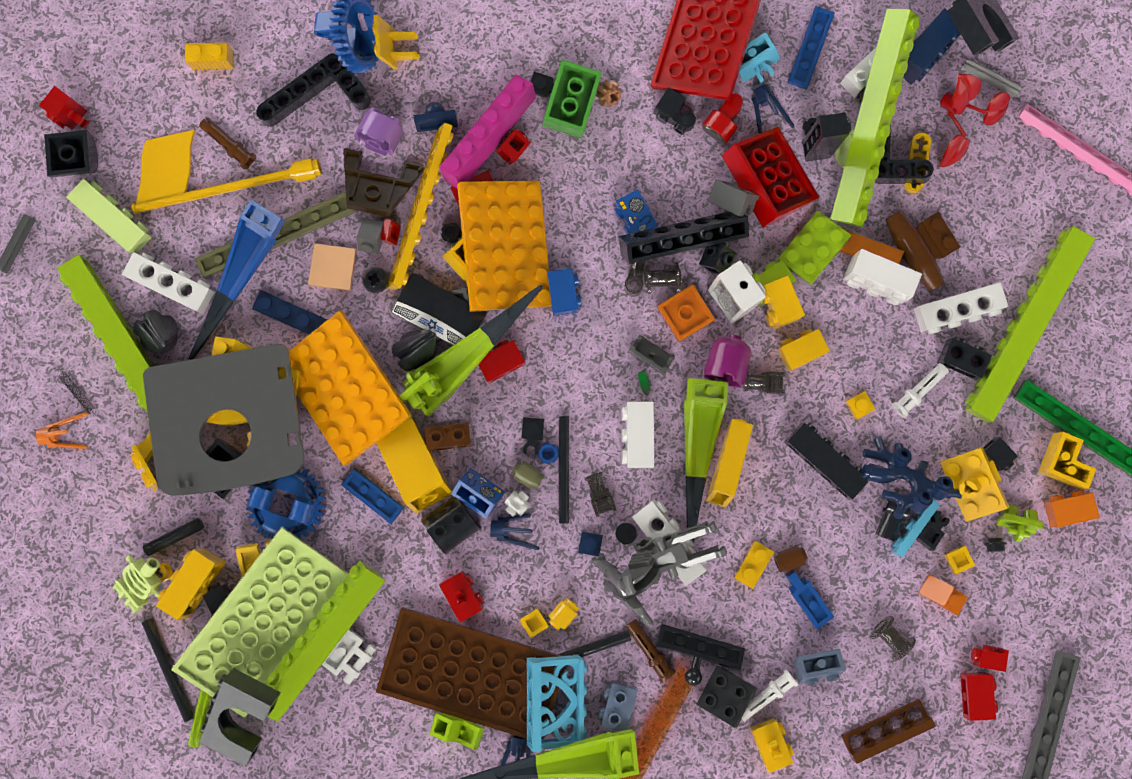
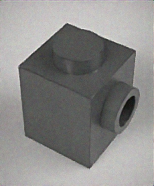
[356,218,384,254]

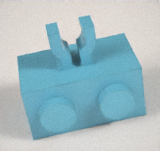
[739,32,781,83]

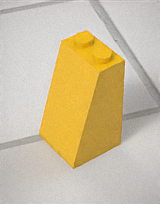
[376,418,452,514]

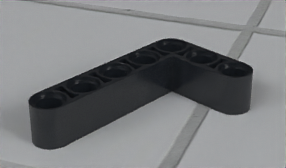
[256,53,371,127]
[875,124,934,184]

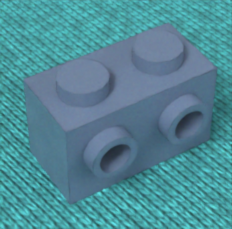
[793,649,846,686]
[598,680,638,732]

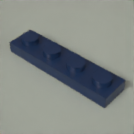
[252,290,328,334]

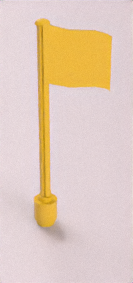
[131,129,322,215]

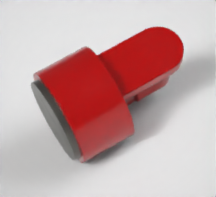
[702,93,743,144]

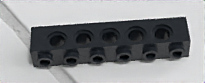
[619,212,749,264]

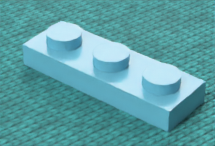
[891,499,940,557]

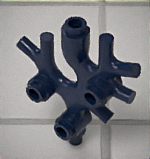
[861,436,962,519]

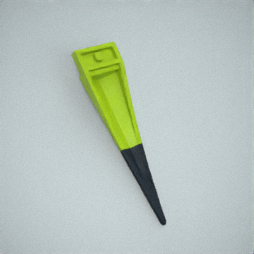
[402,285,543,416]
[684,378,728,543]
[460,729,639,779]

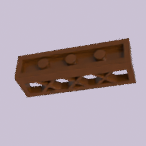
[841,699,936,764]

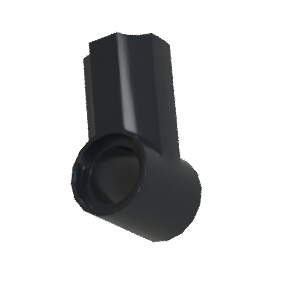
[875,499,911,542]

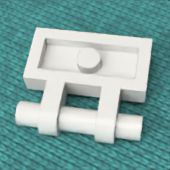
[322,628,376,684]

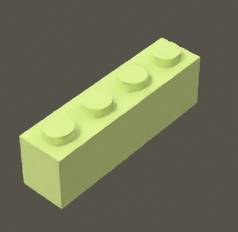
[66,179,152,254]

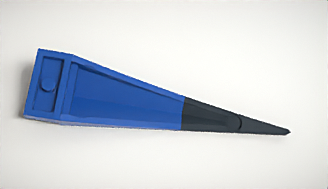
[189,199,286,360]

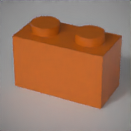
[1044,489,1100,528]

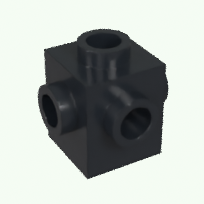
[699,242,736,274]

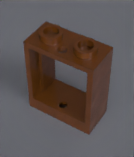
[425,422,475,451]

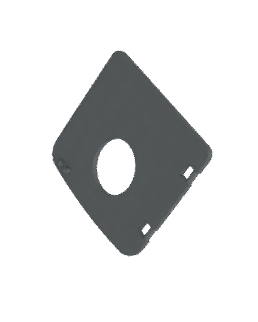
[143,344,304,496]

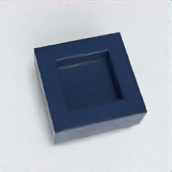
[578,532,603,557]

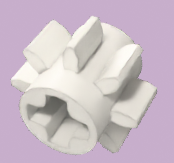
[504,490,531,517]

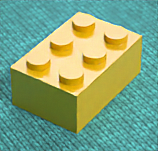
[156,548,227,620]

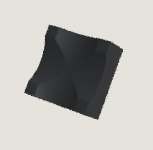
[696,666,758,728]

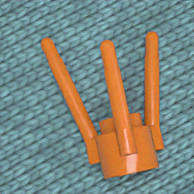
[36,412,89,449]

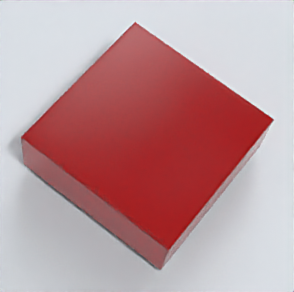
[380,219,401,246]

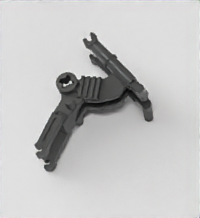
[592,521,727,626]

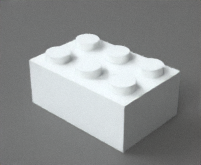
[842,249,922,305]
[621,402,654,468]

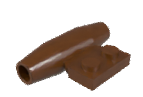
[885,211,960,291]

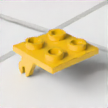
[372,15,420,69]
[130,432,158,492]

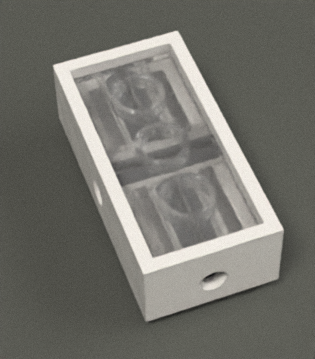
[708,260,766,324]

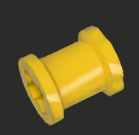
[155,563,173,582]

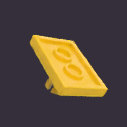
[940,446,1009,522]

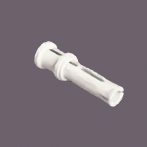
[892,363,949,418]
[742,669,798,722]

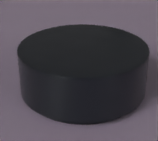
[615,523,637,544]

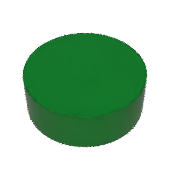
[638,371,651,393]

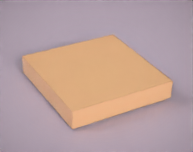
[308,243,357,291]

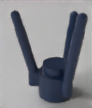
[751,84,794,134]
[490,514,540,550]
[500,736,531,765]

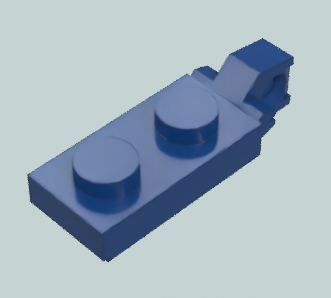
[785,571,834,629]

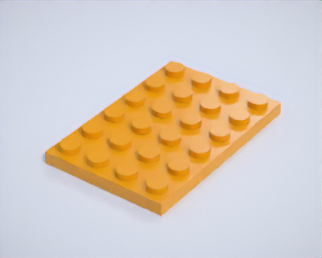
[457,181,552,312]
[289,311,412,466]

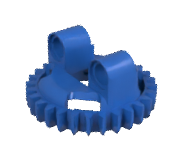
[314,0,379,73]
[246,469,327,540]

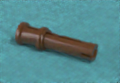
[199,117,256,169]
[625,619,676,683]

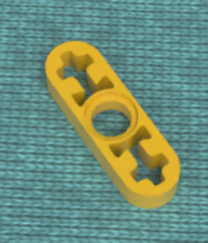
[903,133,931,193]

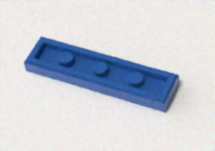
[787,6,835,90]

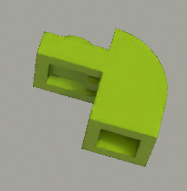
[429,713,485,750]

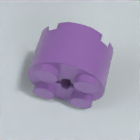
[354,107,404,156]

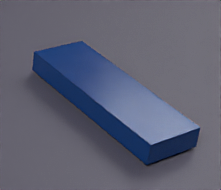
[341,468,405,524]

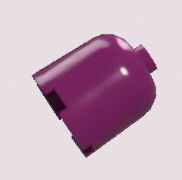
[702,334,751,388]

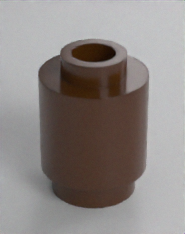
[773,545,808,573]

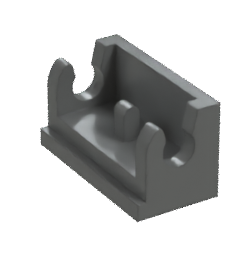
[707,180,759,217]
[628,335,675,375]

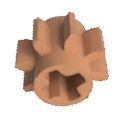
[595,79,622,107]

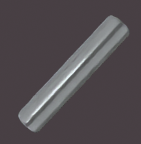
[962,59,1022,97]

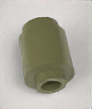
[511,460,545,490]

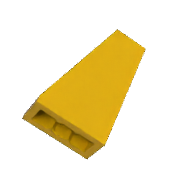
[705,419,753,507]

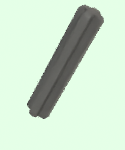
[0,214,35,273]

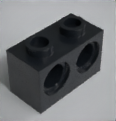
[937,337,992,380]

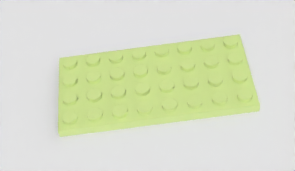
[171,527,349,718]

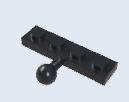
[655,624,745,686]

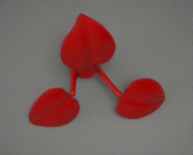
[939,74,1010,167]

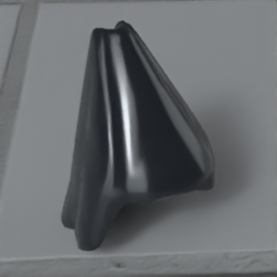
[133,310,178,354]
[392,330,437,372]

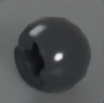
[362,267,389,293]

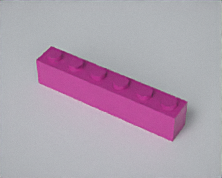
[439,74,536,189]

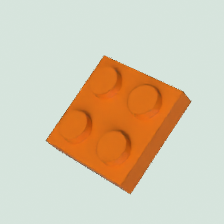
[657,284,715,342]

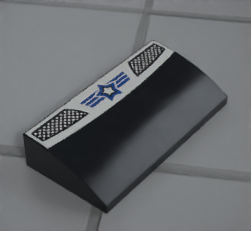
[391,273,488,346]

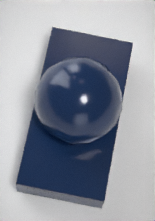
[413,102,458,132]

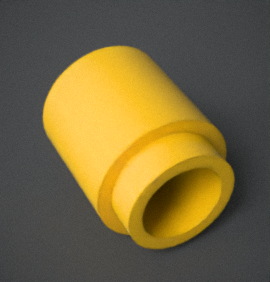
[548,597,580,630]

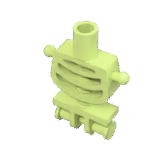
[112,555,161,614]

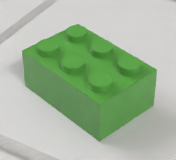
[542,60,602,139]

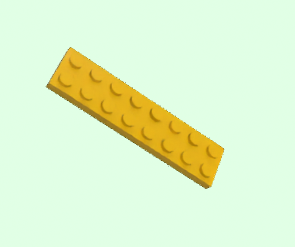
[386,123,454,290]

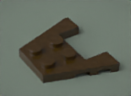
[343,148,424,217]

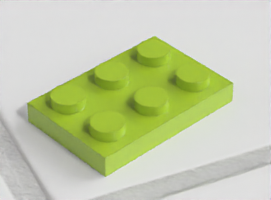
[777,211,852,286]

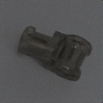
[624,260,648,297]
[743,371,786,394]
[584,472,617,518]

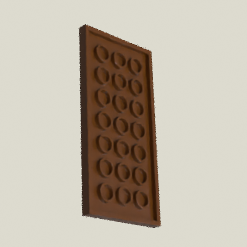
[376,607,566,740]

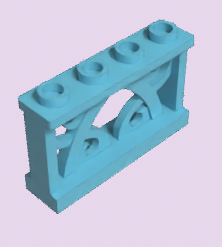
[527,654,587,752]

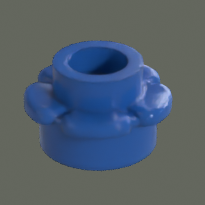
[538,443,559,464]

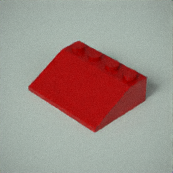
[721,127,819,228]

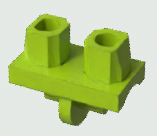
[399,371,441,409]
[996,504,1043,542]

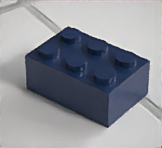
[903,8,961,85]

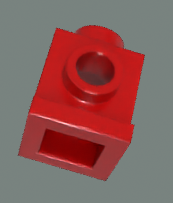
[494,128,531,165]
[971,645,1009,672]

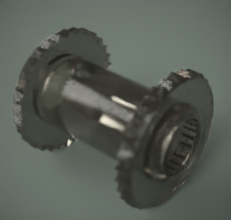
[644,262,682,294]
[870,616,916,661]

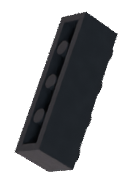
[802,112,851,162]
[784,423,869,500]

